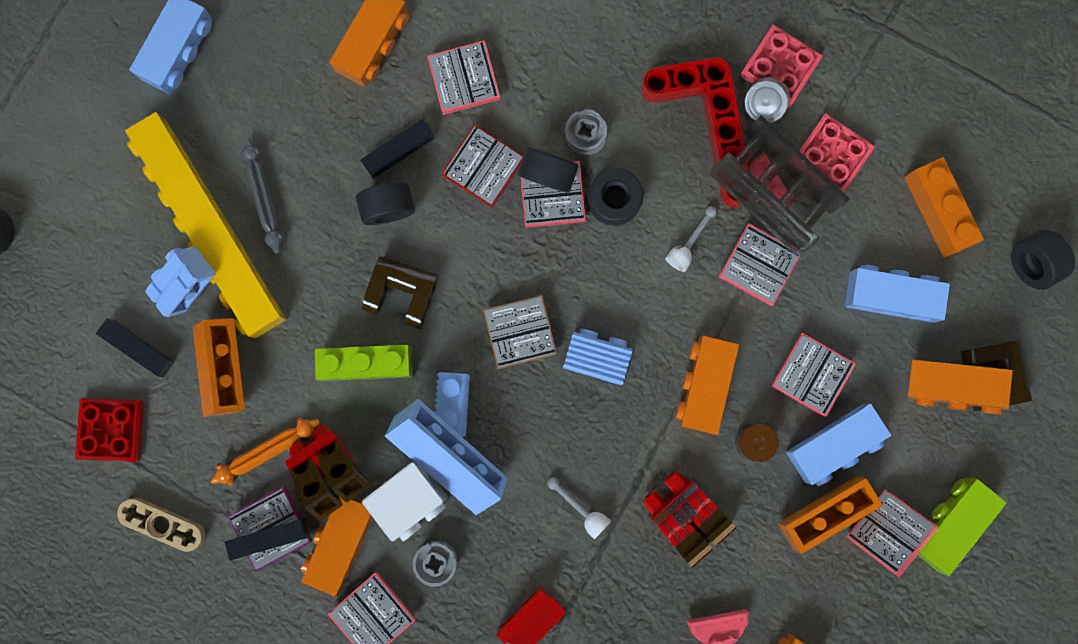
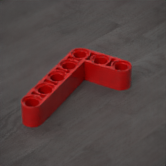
[641,58,753,208]

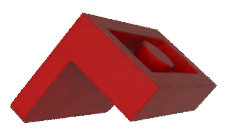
[496,585,566,644]

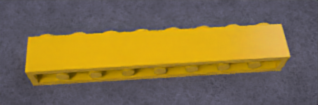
[124,112,287,339]

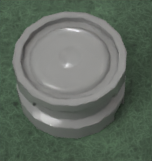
[745,77,790,124]
[565,109,607,156]
[413,540,458,587]

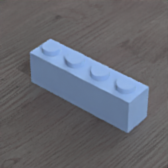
[385,399,508,515]

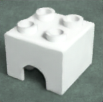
[362,462,447,542]

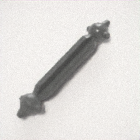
[240,139,285,254]

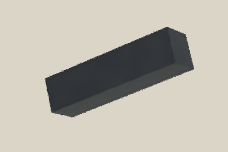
[360,119,435,179]
[96,318,175,377]
[224,518,310,561]

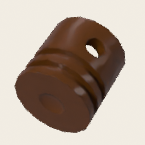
[735,424,779,462]

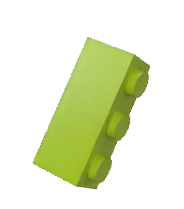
[315,345,413,381]
[918,477,1007,576]

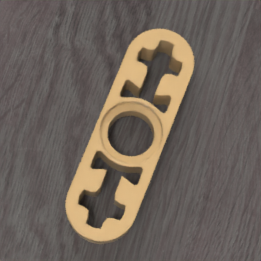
[117,498,206,552]

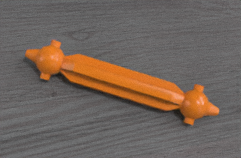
[210,417,320,486]

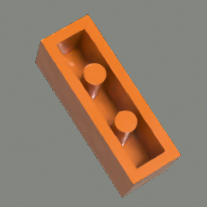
[329,0,409,88]
[904,157,984,258]
[192,318,245,417]
[675,336,739,435]
[908,360,1013,415]
[777,476,883,554]
[301,495,373,597]

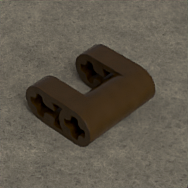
[362,256,438,329]
[960,340,1033,411]

